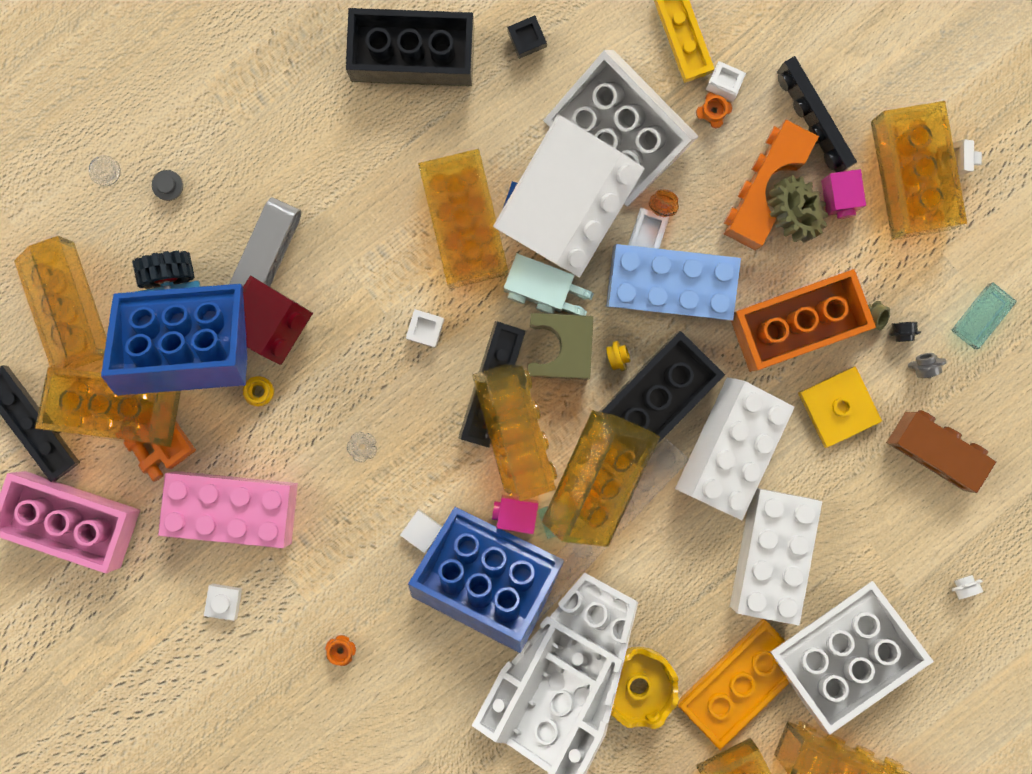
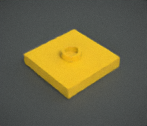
[798,366,883,448]

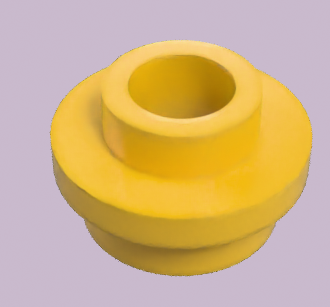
[606,341,631,371]
[243,376,274,407]

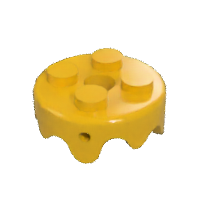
[611,647,679,729]

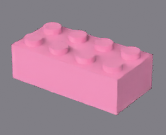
[0,471,140,573]
[158,471,298,548]

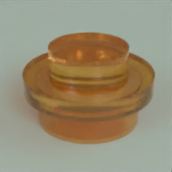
[648,189,679,217]

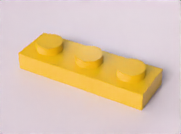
[654,0,715,83]

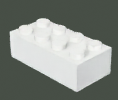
[675,377,795,520]
[730,488,822,626]

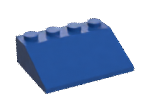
[101,284,247,396]
[408,507,564,654]

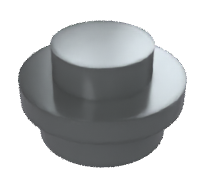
[152,170,183,201]

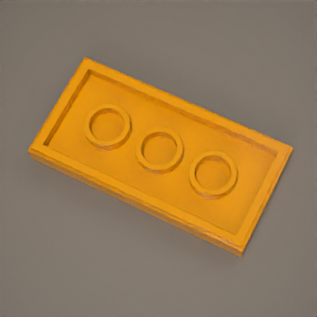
[677,619,790,750]

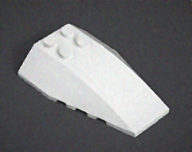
[472,573,638,774]

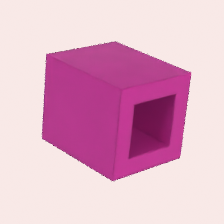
[821,169,866,219]
[492,495,539,534]

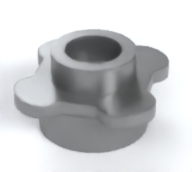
[908,353,947,378]

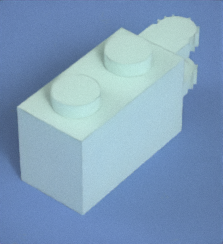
[504,253,594,316]

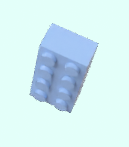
[606,244,741,320]

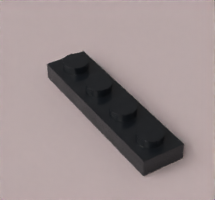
[777,56,857,173]
[458,321,526,448]
[0,365,80,482]

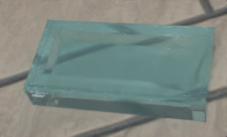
[951,282,1017,349]

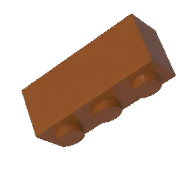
[886,410,997,493]

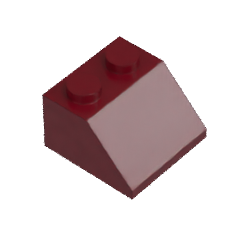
[243,275,313,365]

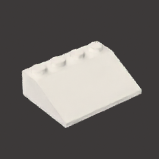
[543,50,699,207]
[493,114,645,278]
[770,581,934,735]

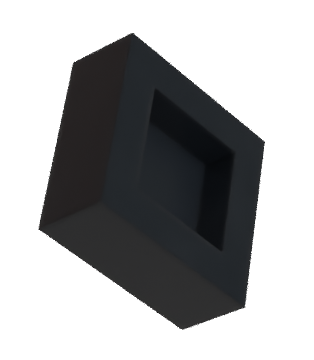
[507,15,547,59]

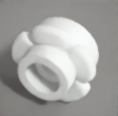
[952,575,984,600]

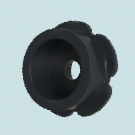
[889,322,921,342]

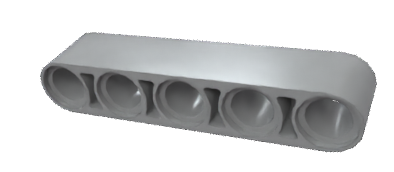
[229,197,301,286]

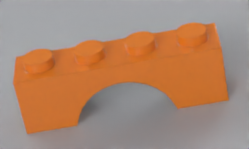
[723,120,819,251]

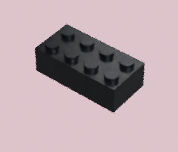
[346,8,475,86]
[590,331,725,465]

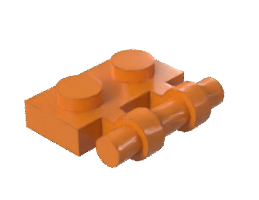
[120,401,196,482]

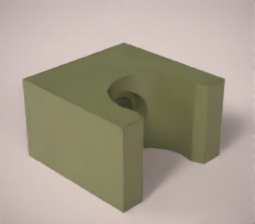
[527,313,594,380]

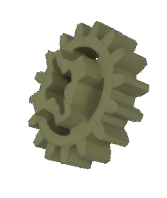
[768,175,828,243]

